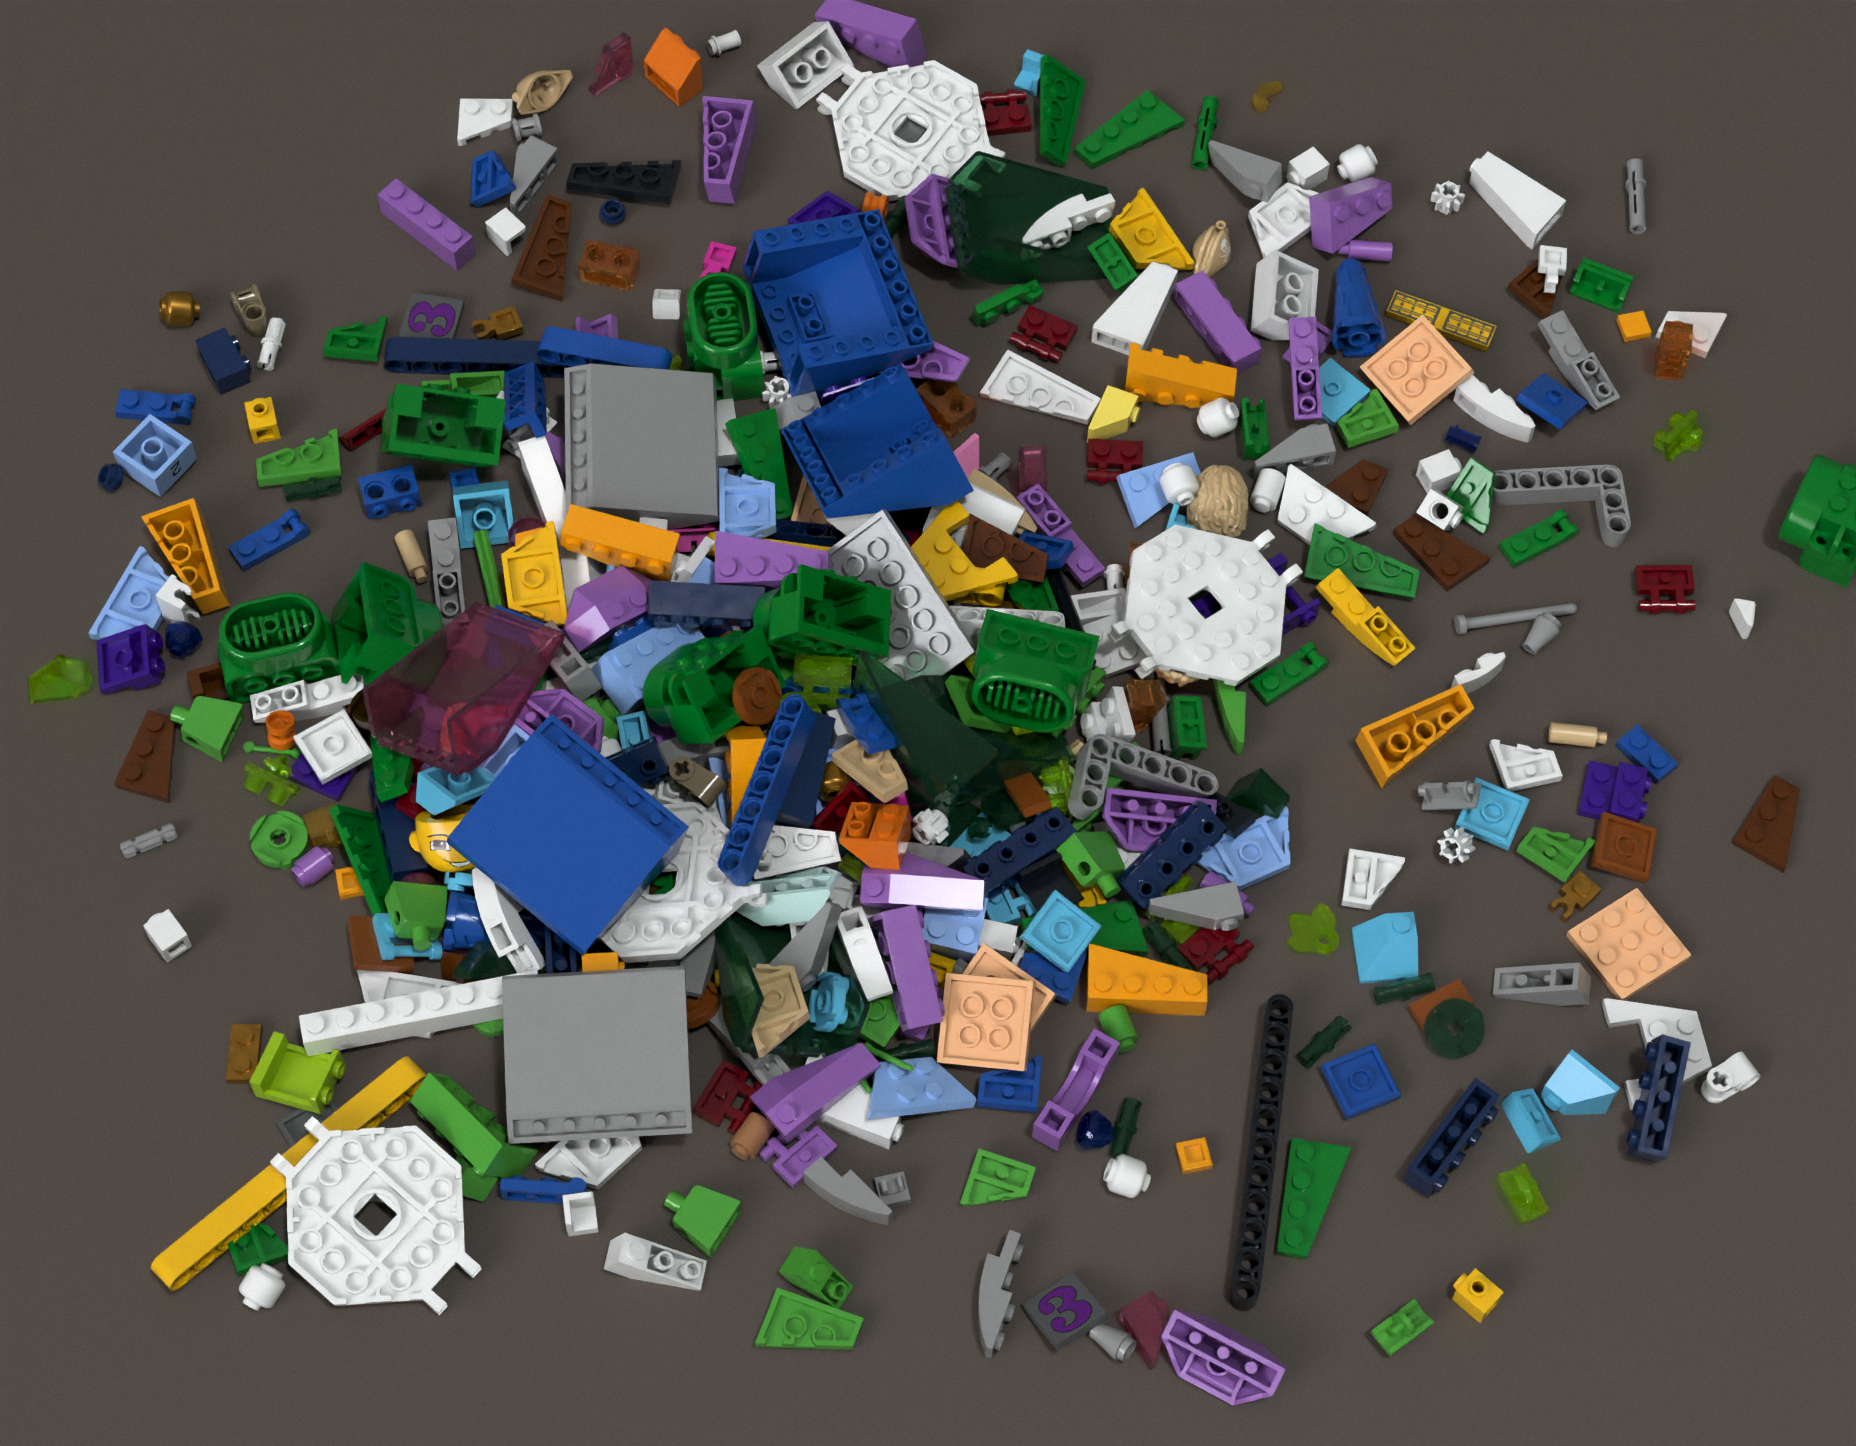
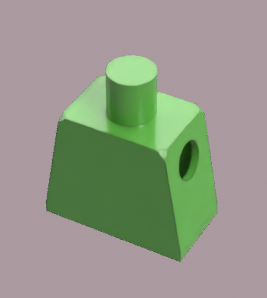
[170,696,244,762]
[1056,831,1125,898]
[384,881,447,950]
[664,1185,742,1259]

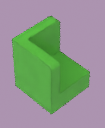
[455,1155,498,1202]

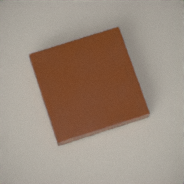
[1591,811,1657,883]
[347,915,415,973]

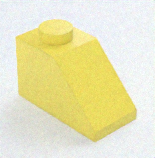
[1087,385,1141,443]

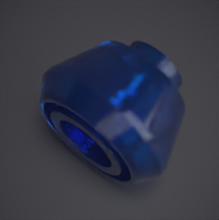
[165,621,203,657]
[1077,1110,1114,1150]

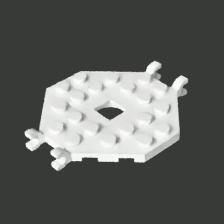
[816,60,1006,202]
[1107,525,1303,686]
[600,801,773,963]
[270,1116,481,1316]

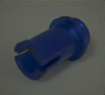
[1445,424,1482,452]

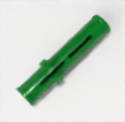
[1191,96,1219,170]

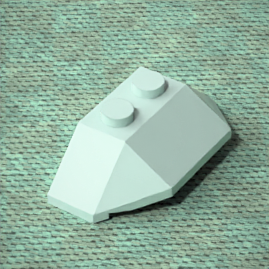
[736,866,840,926]

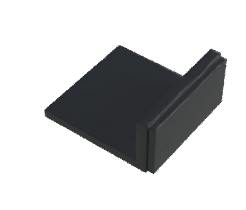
[1018,852,1084,911]

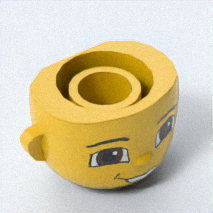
[409,803,476,873]

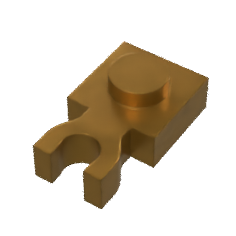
[472,306,524,340]
[1549,870,1602,923]

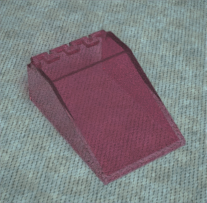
[363,602,565,776]

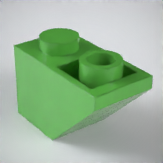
[779,1246,854,1309]

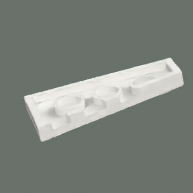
[980,350,1101,425]

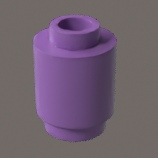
[290,846,335,888]

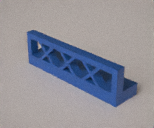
[504,361,547,438]

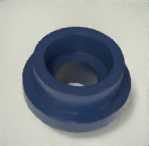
[600,199,626,225]
[98,464,123,491]

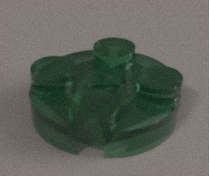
[981,784,1038,830]
[1424,998,1485,1059]

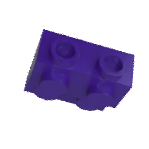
[787,191,860,225]
[96,624,165,694]
[287,724,362,802]
[1578,760,1652,822]

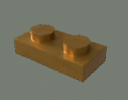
[226,1024,263,1084]

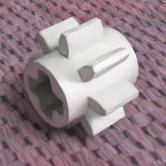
[1430,181,1465,215]
[762,376,791,409]
[913,808,949,845]
[1437,827,1476,864]

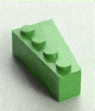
[410,1072,539,1178]

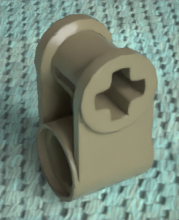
[229,283,269,337]
[669,756,726,808]

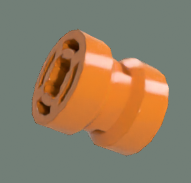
[266,710,296,751]

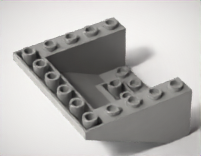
[564,364,720,530]
[502,966,693,1144]

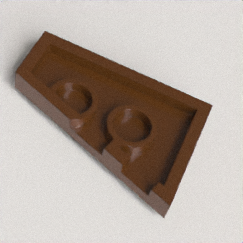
[963,514,1049,583]
[1393,514,1490,592]
[114,710,176,804]
[1732,775,1800,873]

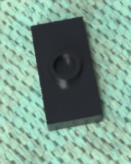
[1208,791,1256,839]

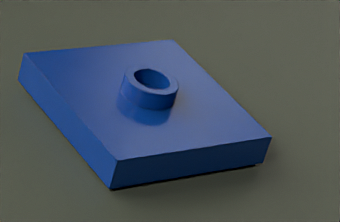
[1516,373,1588,430]
[1320,1043,1401,1120]

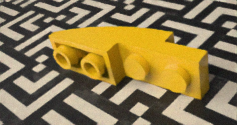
[1315,568,1416,666]

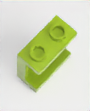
[249,1031,346,1114]

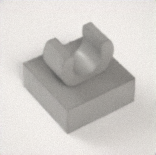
[874,1171,911,1208]

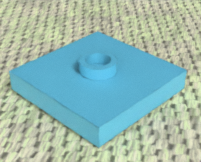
[1319,358,1371,428]
[1454,777,1530,851]
[1020,890,1101,973]

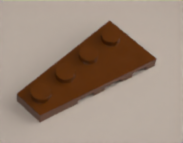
[511,194,572,302]

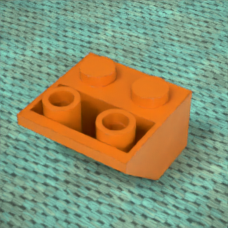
[644,27,703,107]
[839,802,912,870]

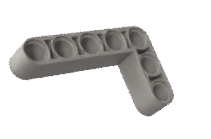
[1492,464,1631,547]
[1068,733,1219,819]

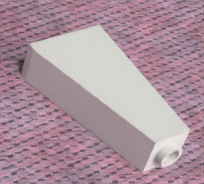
[1469,151,1566,250]
[1091,262,1178,355]
[518,435,567,548]
[556,520,607,610]
[805,1049,904,1150]

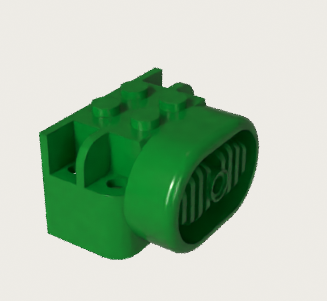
[683,272,764,401]
[380,383,506,468]
[1778,454,1856,588]
[332,562,445,690]
[753,564,891,666]
[218,592,341,705]
[972,609,1100,733]
[643,625,786,744]

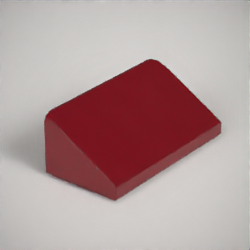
[339,408,387,452]
[812,780,872,836]

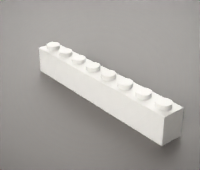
[299,970,538,1056]

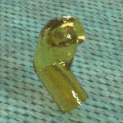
[1251,80,1282,112]

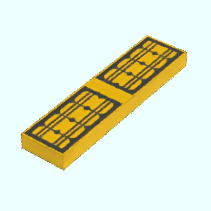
[1385,290,1497,352]

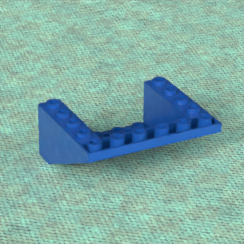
[742,209,934,398]
[781,363,974,519]
[446,714,689,956]

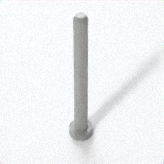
[1454,603,1577,635]

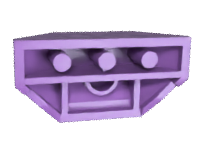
[904,174,968,270]
[563,565,654,653]
[502,689,605,753]
[1102,788,1217,851]
[1161,1308,1287,1406]

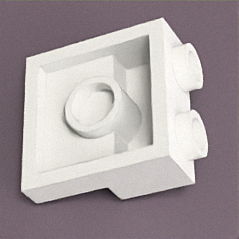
[1080,686,1136,754]

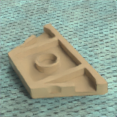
[730,962,810,1058]

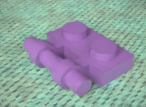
[759,1125,838,1189]

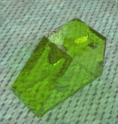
[28,654,91,704]

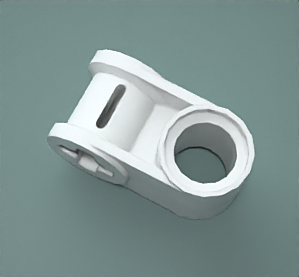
[1701,1051,1761,1104]

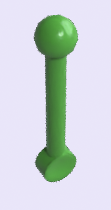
[243,741,301,759]

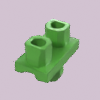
[1371,1299,1434,1357]

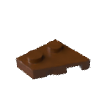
[1508,259,1563,319]
[1324,459,1388,516]

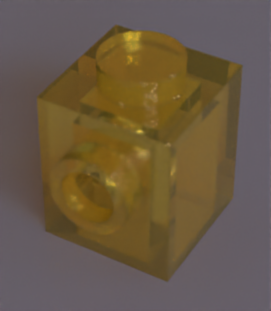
[302,803,342,849]

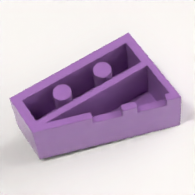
[1309,177,1393,254]

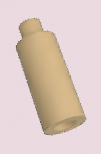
[394,530,429,583]
[1548,722,1607,747]

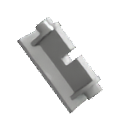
[1418,780,1482,810]

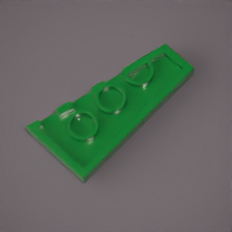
[1304,523,1420,599]

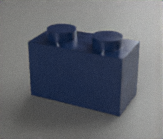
[195,327,252,395]

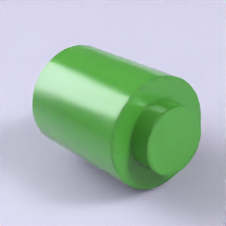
[1098,1005,1139,1053]

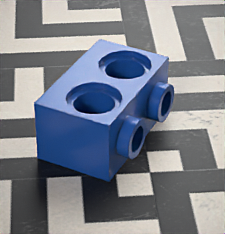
[358,464,422,519]

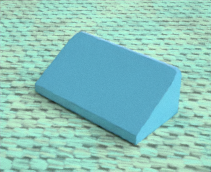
[616,710,652,750]
[1501,1088,1561,1154]

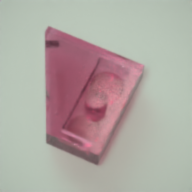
[589,32,634,97]

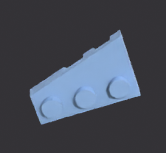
[1116,452,1201,529]

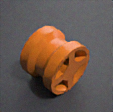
[862,191,889,220]

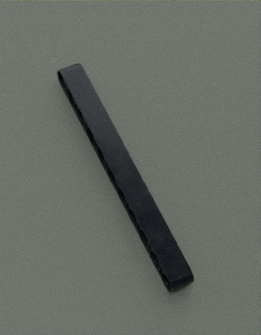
[1230,994,1293,1311]

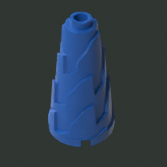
[1331,258,1386,357]
[443,890,546,951]

